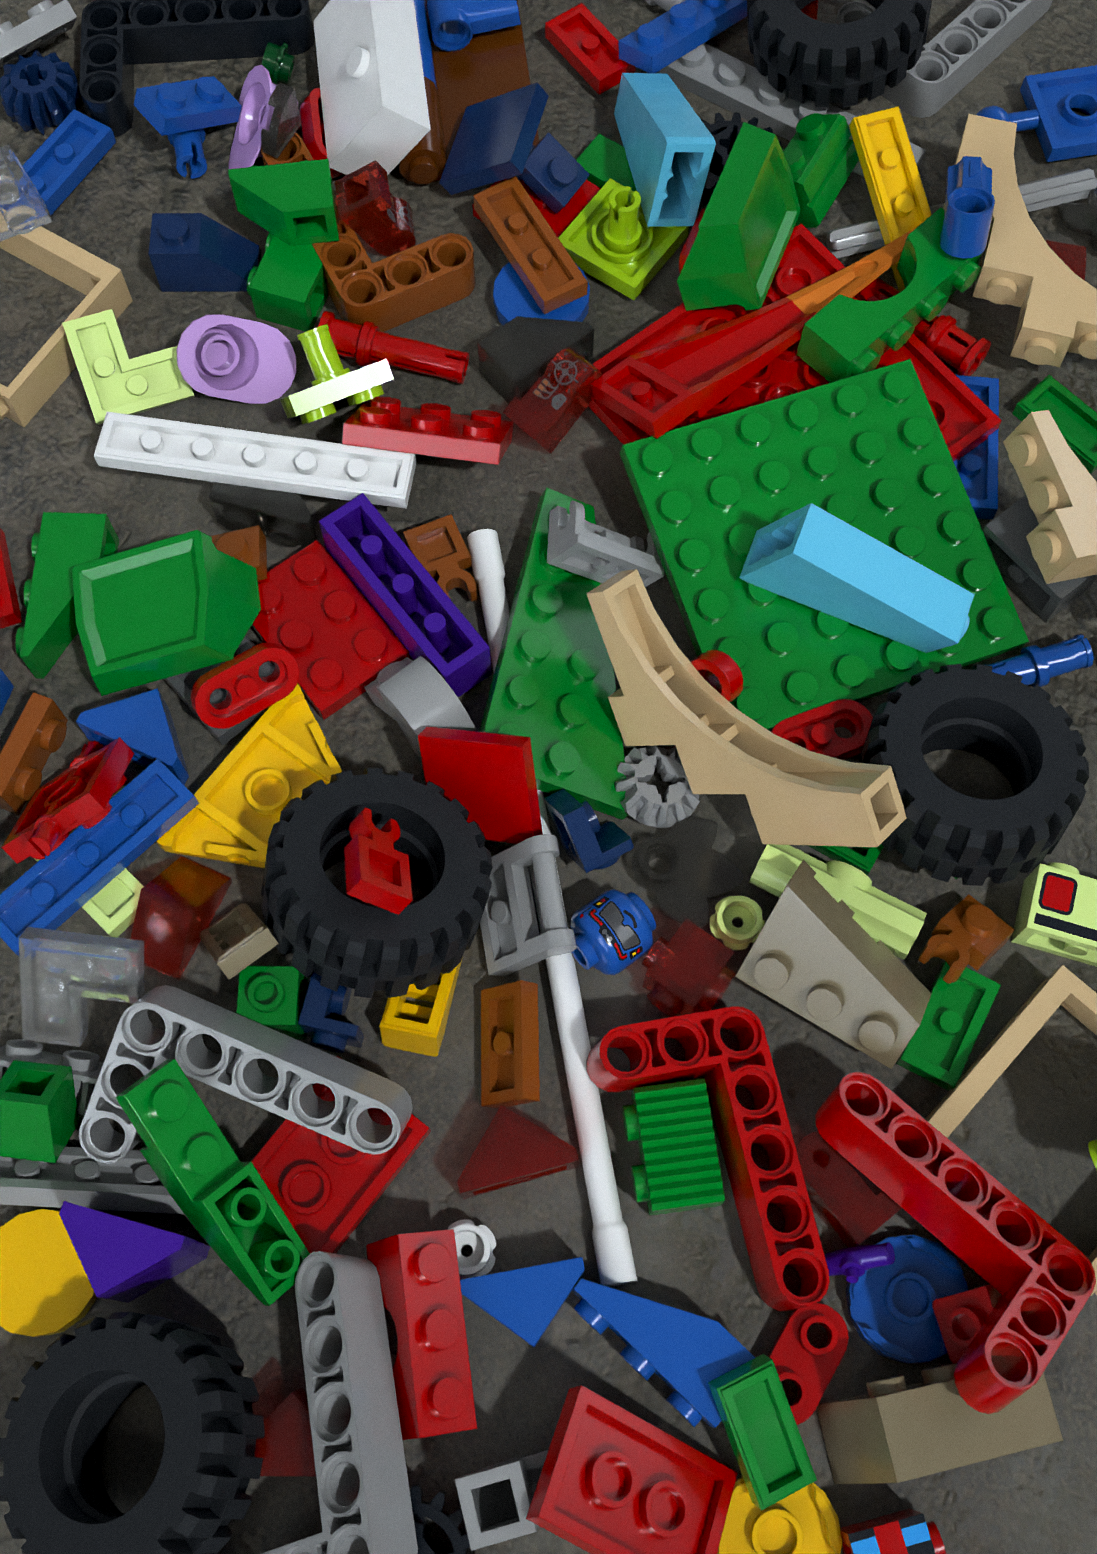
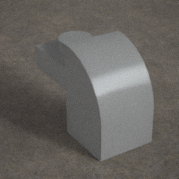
[364,656,478,757]
[455,1449,549,1551]

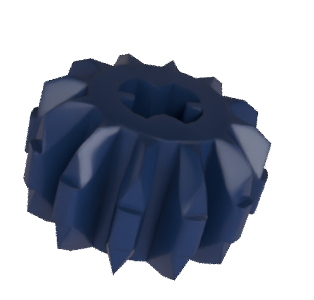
[0,49,83,135]

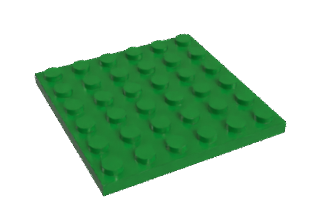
[620,359,1029,731]

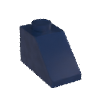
[148,213,261,292]

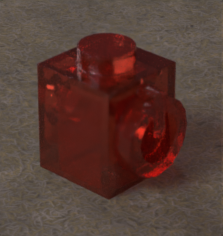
[642,918,736,1017]

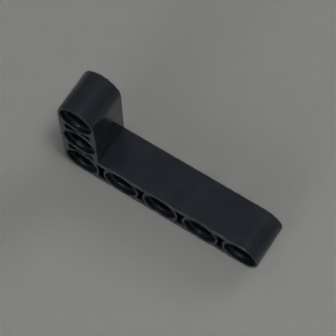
[79,0,315,137]

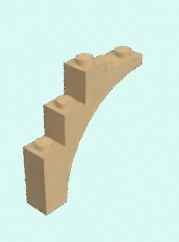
[943,114,1097,367]
[1003,410,1097,584]
[587,569,907,847]

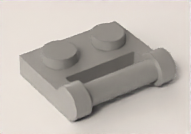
[480,834,577,976]

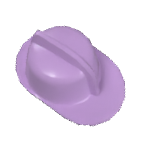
[228,65,298,169]
[176,314,297,404]

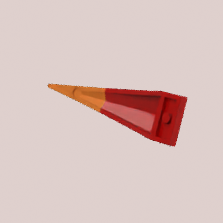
[590,227,917,439]

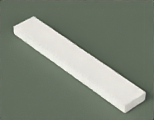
[94,412,416,509]

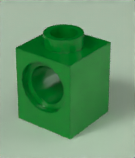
[236,966,309,1039]

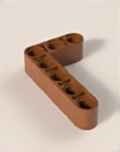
[261,129,476,332]

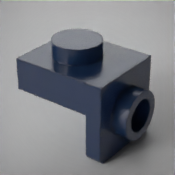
[505,132,590,214]

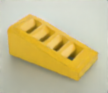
[379,957,463,1057]

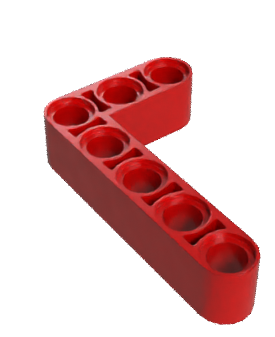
[586,1006,830,1311]
[815,1072,1096,1414]

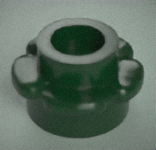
[261,42,295,85]

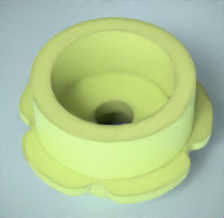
[709,896,765,950]

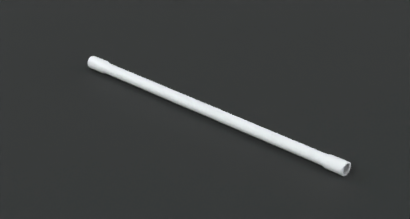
[467,529,637,1287]

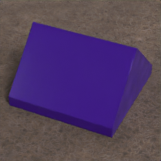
[59,1201,210,1303]

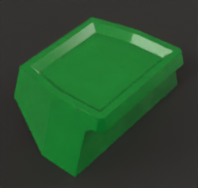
[677,122,801,311]
[72,530,261,696]

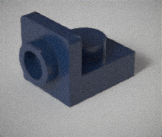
[544,789,634,873]
[298,972,364,1053]

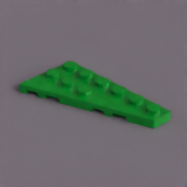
[479,487,628,820]

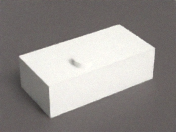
[313,0,431,188]

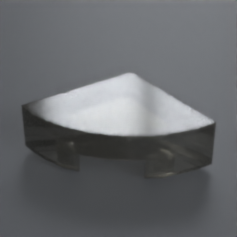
[261,82,301,158]

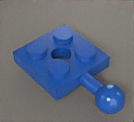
[976,65,1097,162]

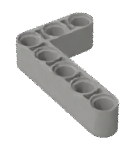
[835,0,1053,118]
[79,985,413,1164]
[261,1251,418,1554]

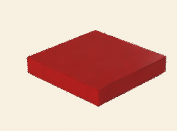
[418,727,543,844]

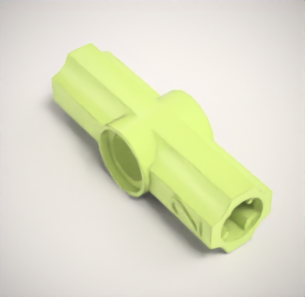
[749,844,927,960]

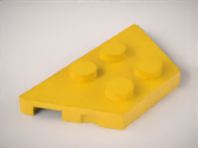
[156,684,342,868]

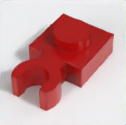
[344,807,413,915]

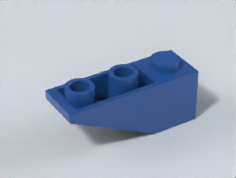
[572,1279,755,1428]

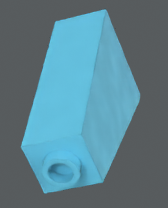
[614,73,716,227]
[739,503,975,653]

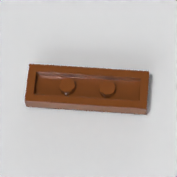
[473,176,588,314]

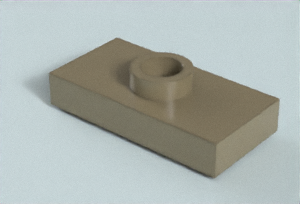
[199,903,279,980]

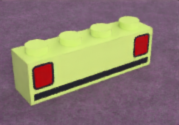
[1011,862,1097,967]

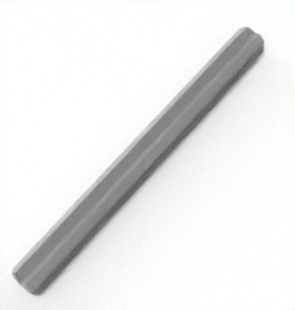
[826,168,1097,259]

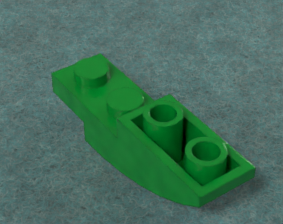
[115,1059,310,1306]

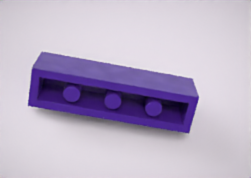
[319,493,492,697]

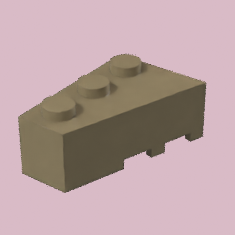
[735,859,931,1069]
[816,1363,1063,1484]

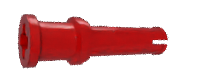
[866,278,991,376]
[318,311,470,384]

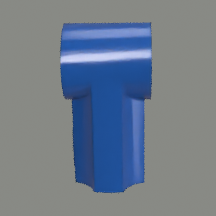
[427,0,521,51]
[940,156,995,259]

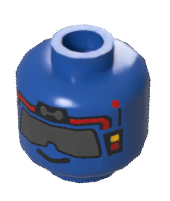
[570,889,656,975]

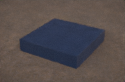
[439,82,549,195]

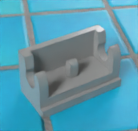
[547,500,665,587]

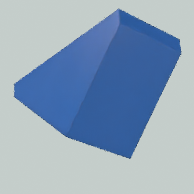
[76,688,189,785]
[460,1257,585,1348]

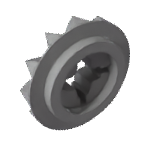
[615,745,700,828]

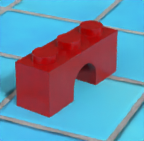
[366,1229,477,1440]

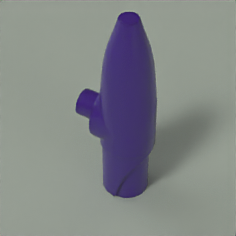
[824,1242,895,1283]

